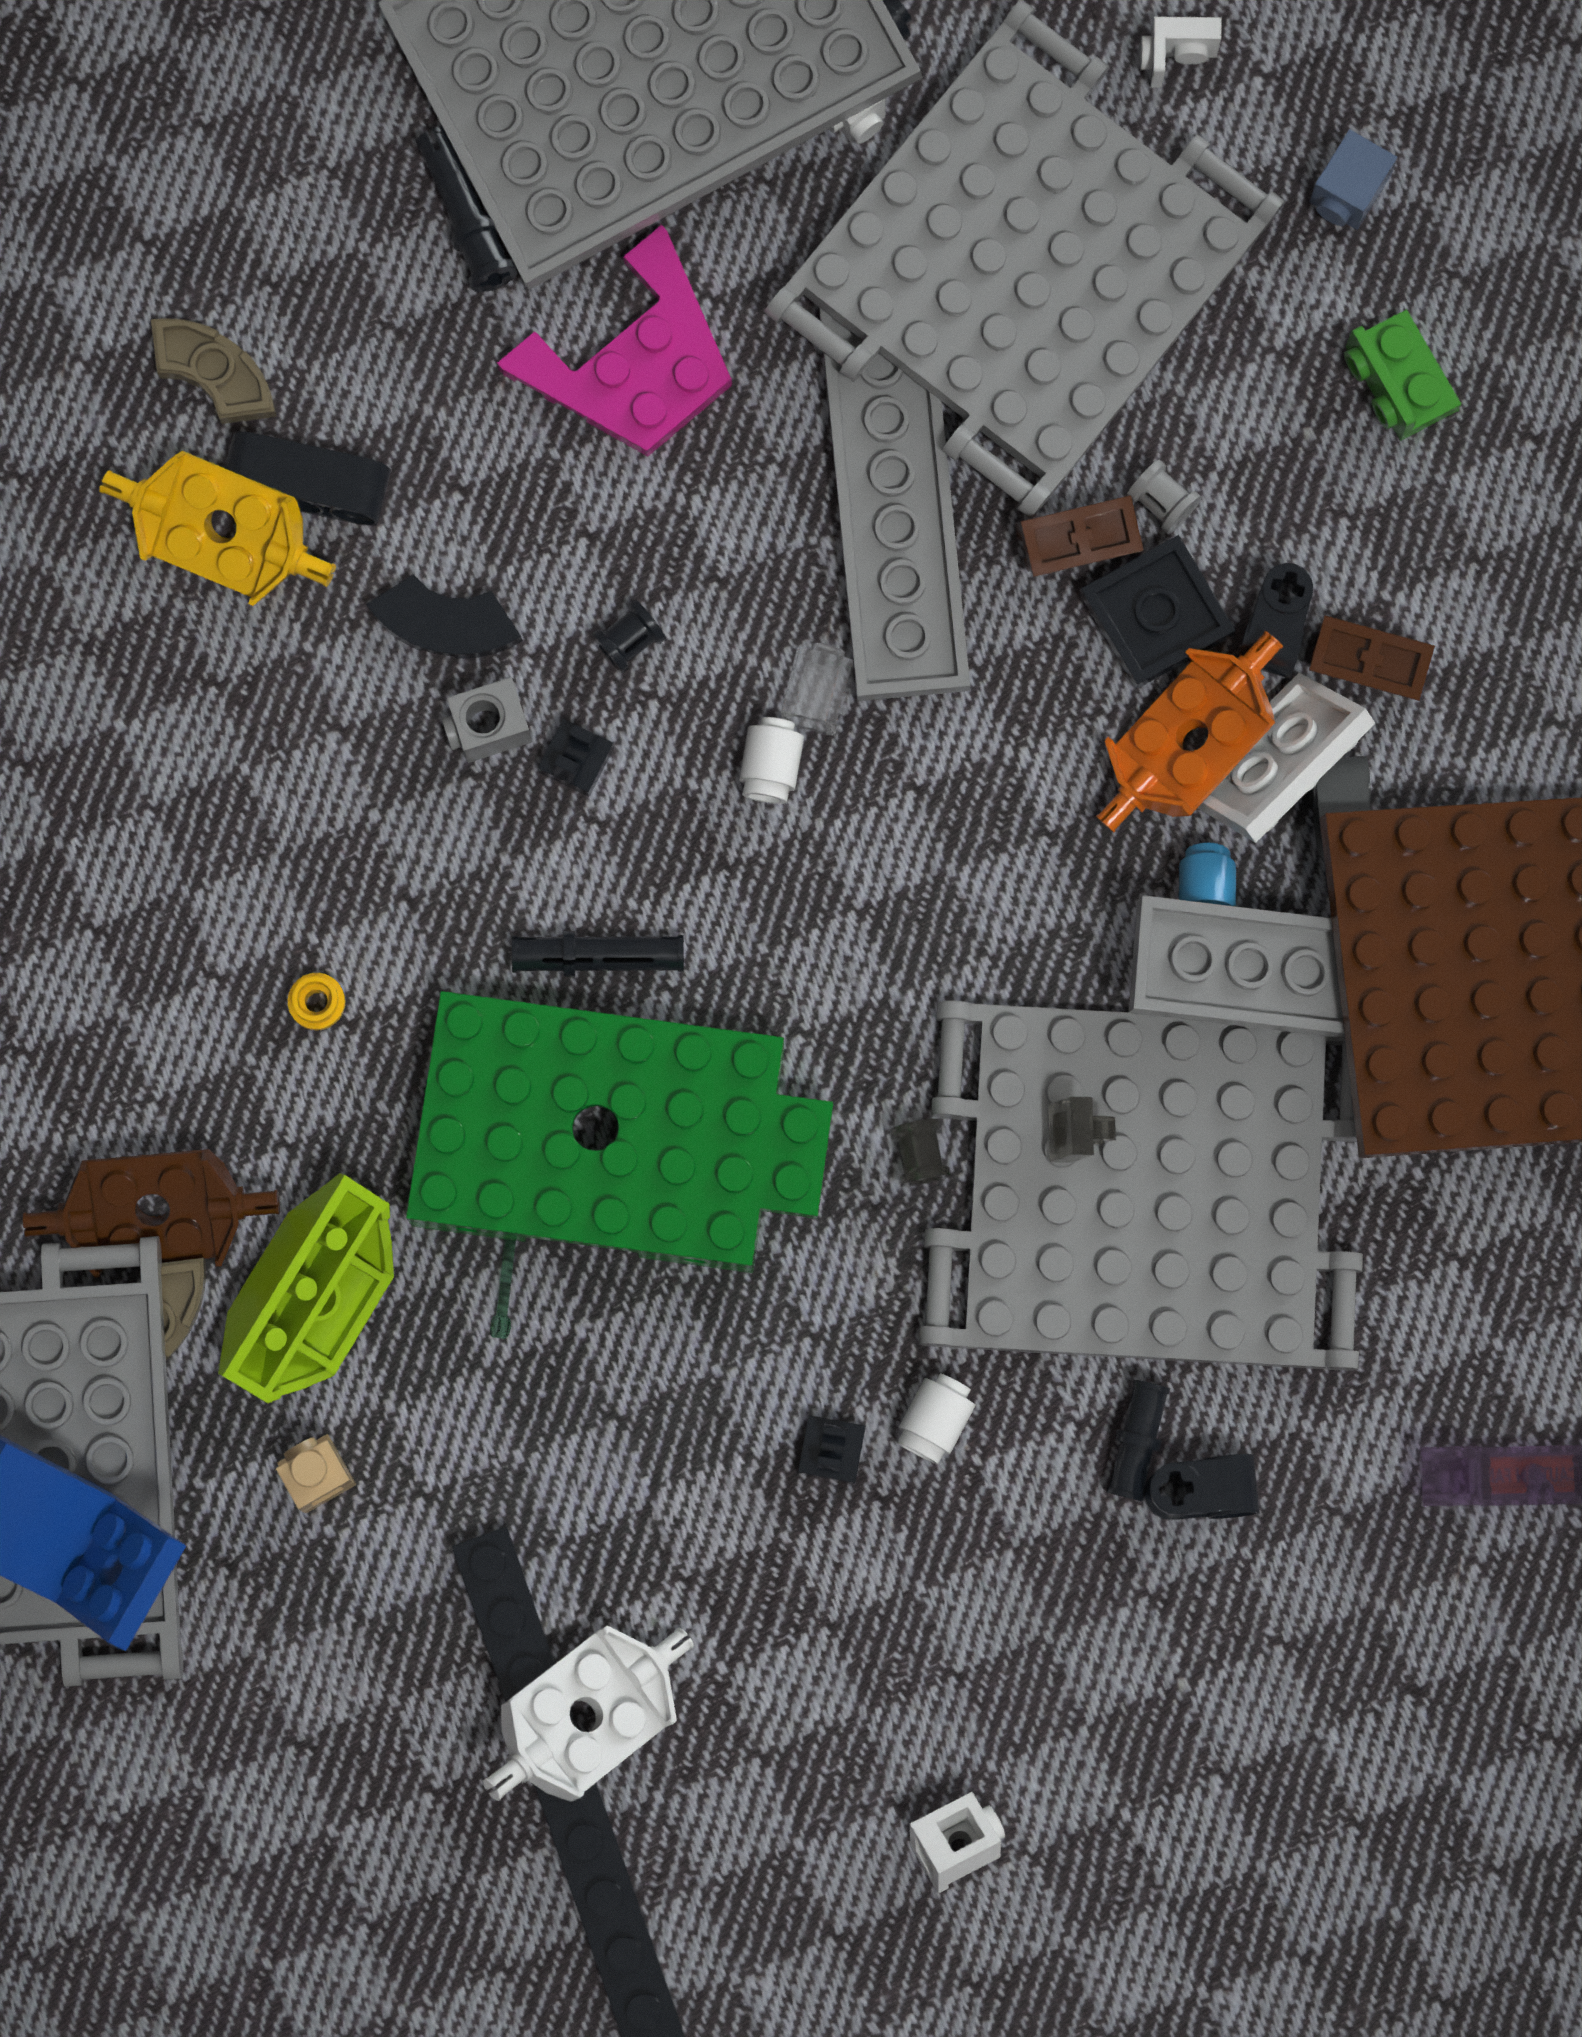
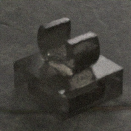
[1048,1097,1116,1163]

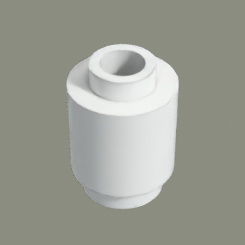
[739,717,804,804]
[897,1373,976,1465]

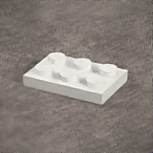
[1198,672,1375,843]

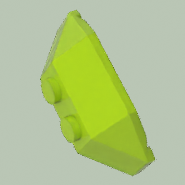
[218,1173,394,1403]

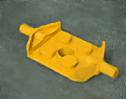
[99,451,336,606]

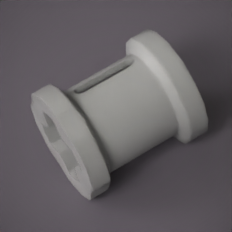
[1127,459,1202,535]

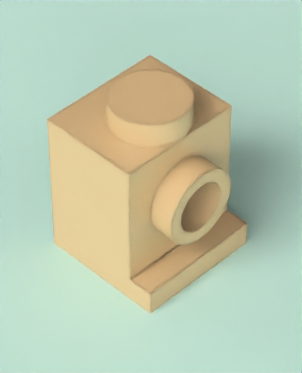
[276,1434,356,1514]

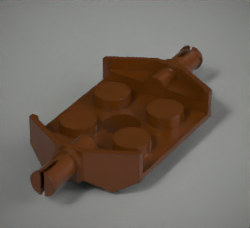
[23,1149,280,1278]

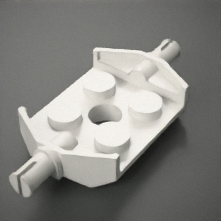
[483,1625,693,1801]

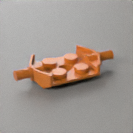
[1096,631,1283,833]

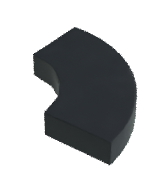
[366,574,523,659]

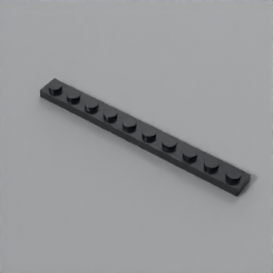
[452,1526,686,2037]

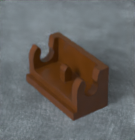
[1015,495,1144,577]
[1309,615,1435,701]

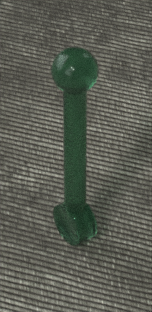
[490,1239,516,1339]

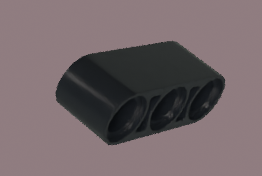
[225,431,391,526]

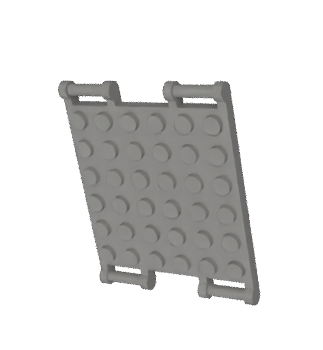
[764,0,1286,519]
[919,1001,1363,1371]
[0,1236,184,1687]

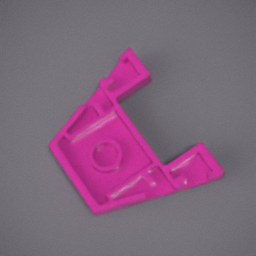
[497,225,732,457]

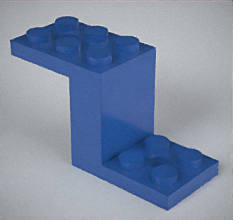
[0,1435,187,1651]

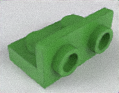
[1344,309,1462,441]

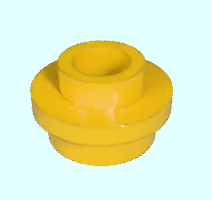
[288,973,345,1030]

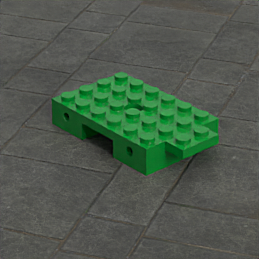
[406,991,833,1273]

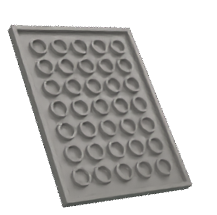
[378,0,923,290]

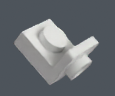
[1140,17,1221,87]

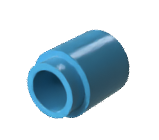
[1179,843,1236,906]

